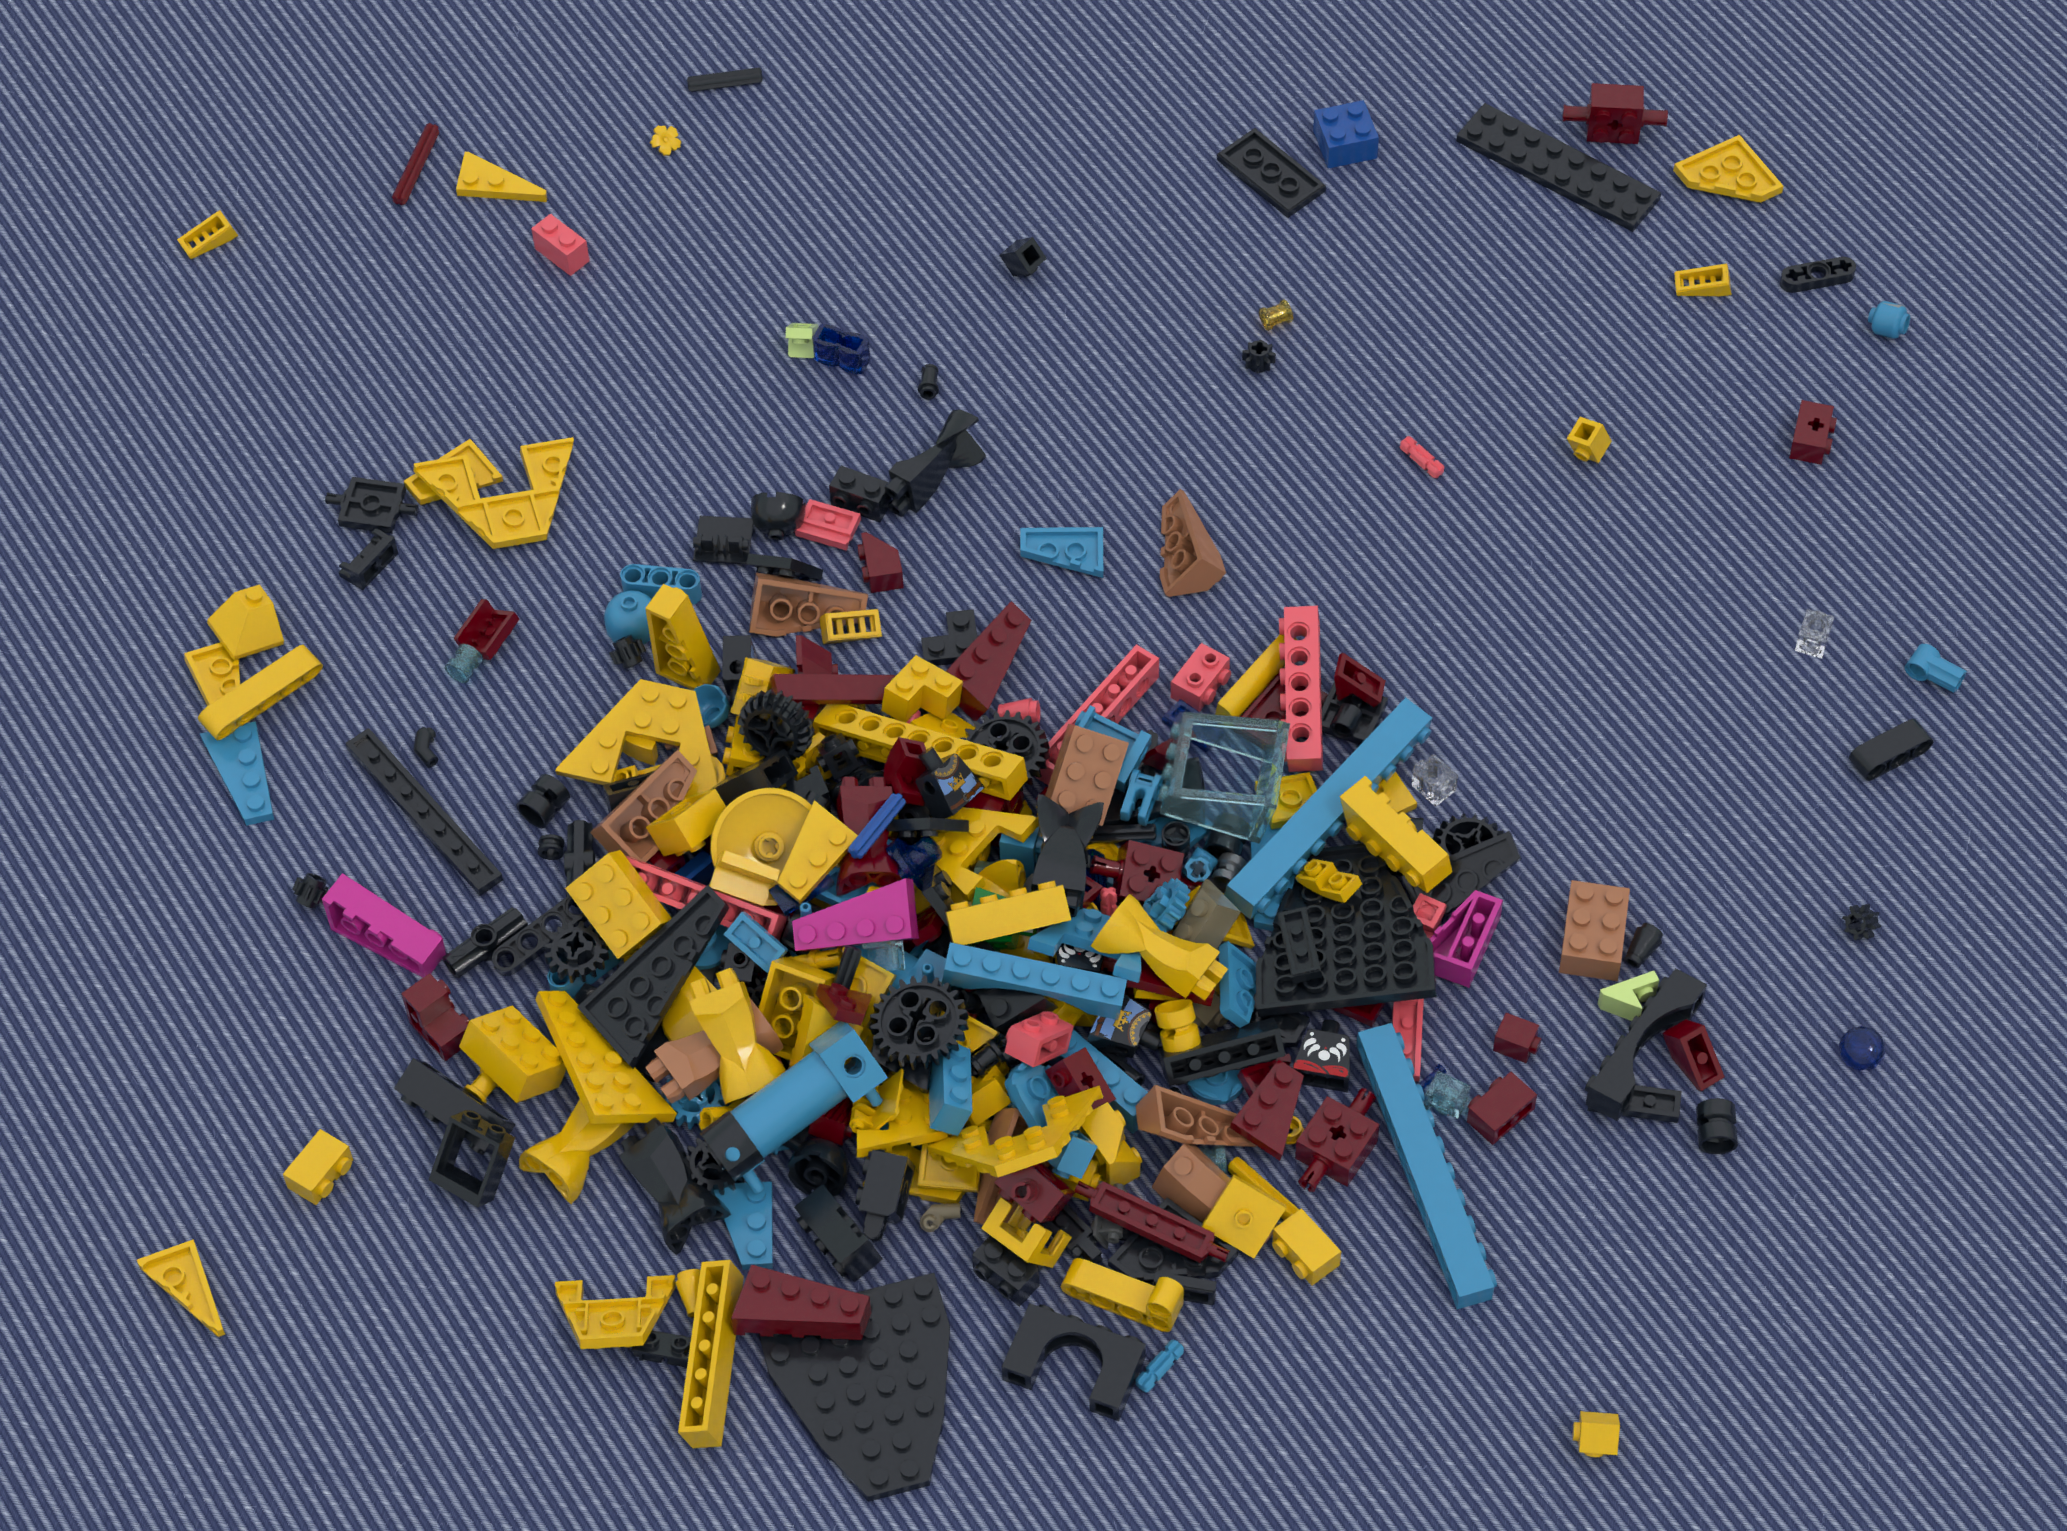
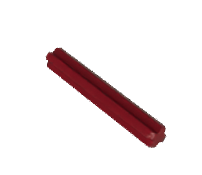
[392,123,439,205]

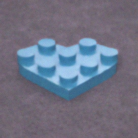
[1005,1062,1059,1128]

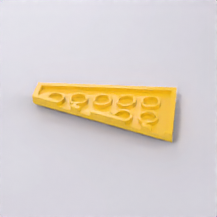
[535,991,677,1124]

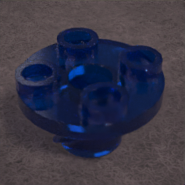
[886,836,942,891]

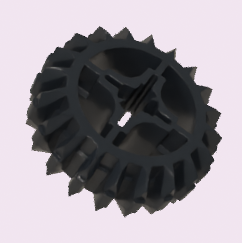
[737,689,815,761]
[1432,813,1504,856]

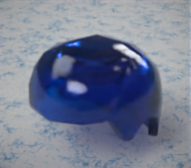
[1839,1026,1885,1070]

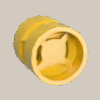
[1155,999,1201,1053]

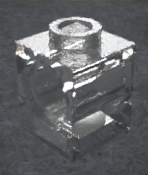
[1795,609,1835,658]
[1412,754,1458,807]

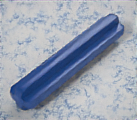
[848,793,906,859]

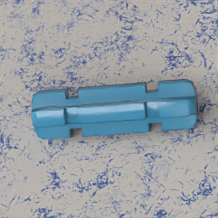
[1135,1339,1184,1393]

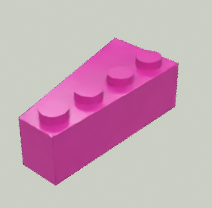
[322,873,446,978]
[792,878,919,951]

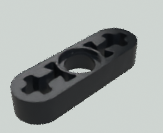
[1780,257,1856,293]

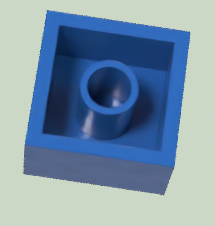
[1313,100,1379,169]

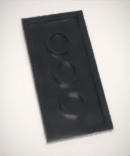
[1217,128,1326,218]

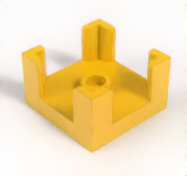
[981,1197,1072,1268]

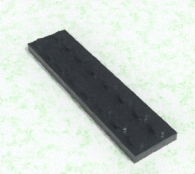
[1456,103,1661,232]

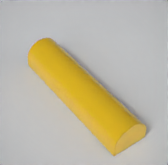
[1215,634,1297,725]

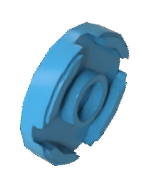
[1187,1068,1245,1105]

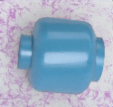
[1868,301,1910,339]

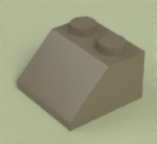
[1171,879,1241,949]

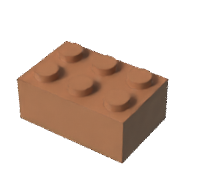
[1045,724,1129,826]
[1559,880,1630,981]

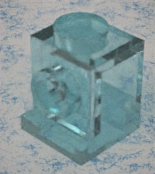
[1424,1071,1472,1119]

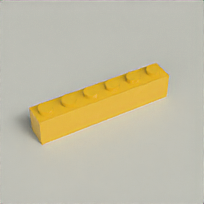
[678,1260,744,1448]

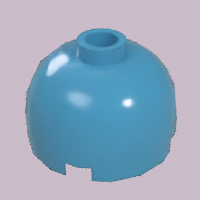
[604,590,652,644]

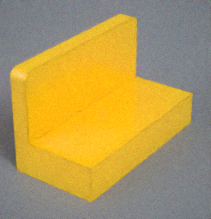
[709,850,780,907]

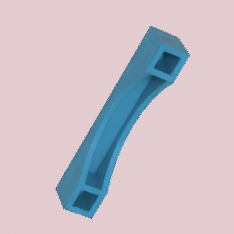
[942,942,1127,1020]

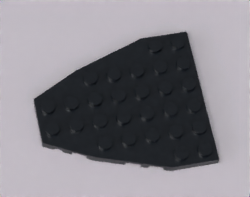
[1256,843,1437,1017]
[758,1273,950,1502]

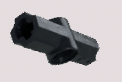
[564,820,596,907]
[442,907,528,978]

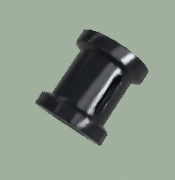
[971,1039,1006,1078]

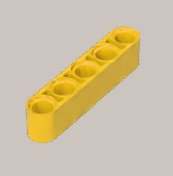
[198,645,323,740]

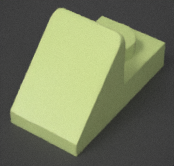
[785,323,818,358]
[1598,971,1659,1021]

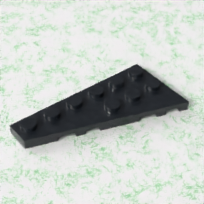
[578,885,729,1069]

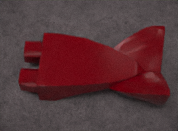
[836,777,903,895]

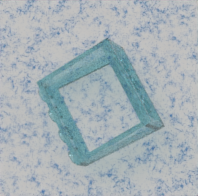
[1157,712,1290,844]

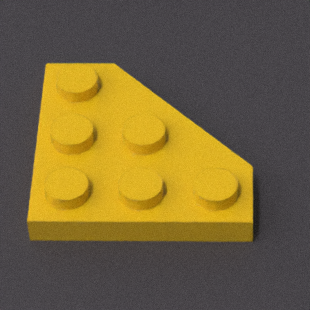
[1673,135,1784,203]

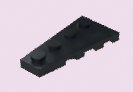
[1402,831,1522,918]

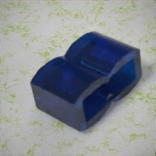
[812,324,870,374]

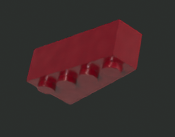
[946,601,1032,721]
[731,1264,871,1340]

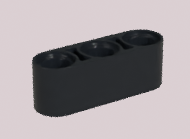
[1849,719,1934,781]

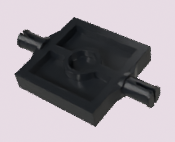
[325,477,418,534]

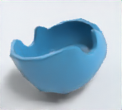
[693,684,730,729]

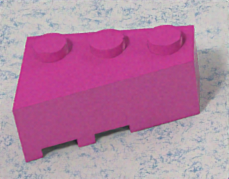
[1430,890,1503,988]

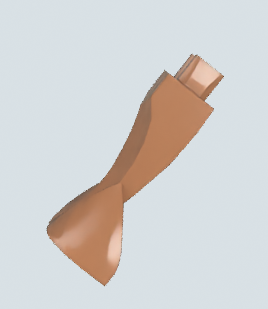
[645,998,784,1104]

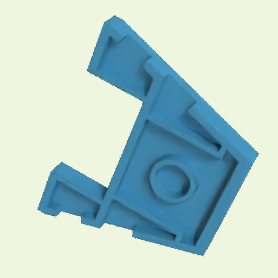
[1028,908,1141,983]

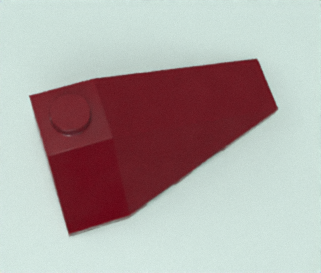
[796,635,838,735]

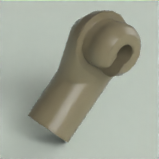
[920,1203,961,1232]

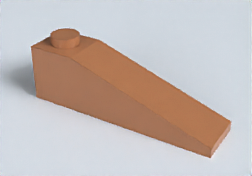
[749,573,868,637]
[590,750,697,862]
[1135,1085,1256,1147]

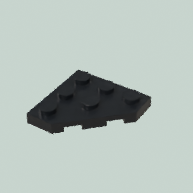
[1108,1198,1238,1283]

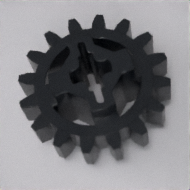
[544,921,609,983]
[687,1138,745,1195]

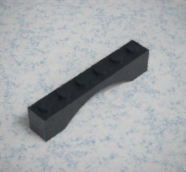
[1585,968,1707,1121]

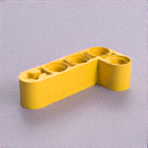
[1060,1258,1184,1332]

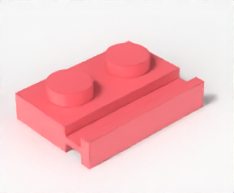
[795,499,861,551]

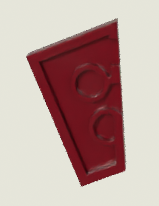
[1229,1059,1304,1161]

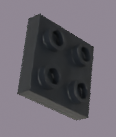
[1322,681,1388,745]

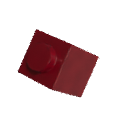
[1493,1013,1542,1063]

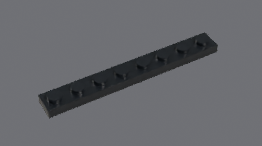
[345,728,503,896]

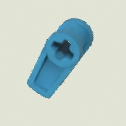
[1120,769,1163,826]

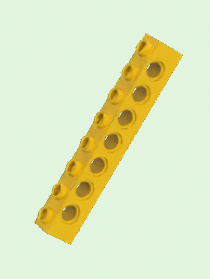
[813,704,1028,801]

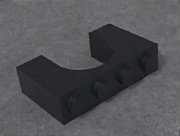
[1002,1303,1146,1421]

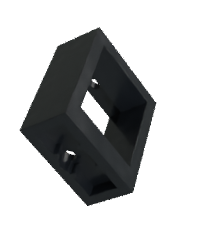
[429,1110,515,1208]

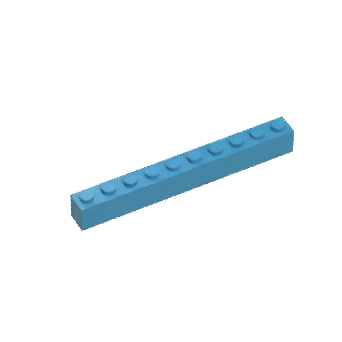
[1224,697,1432,920]
[1356,1023,1497,1309]

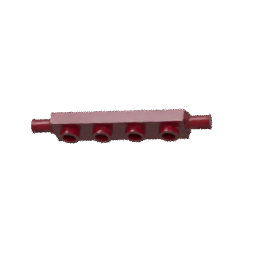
[1074,1181,1230,1263]

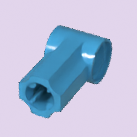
[1905,644,1967,693]
[1181,847,1219,882]

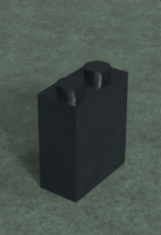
[708,748,798,806]

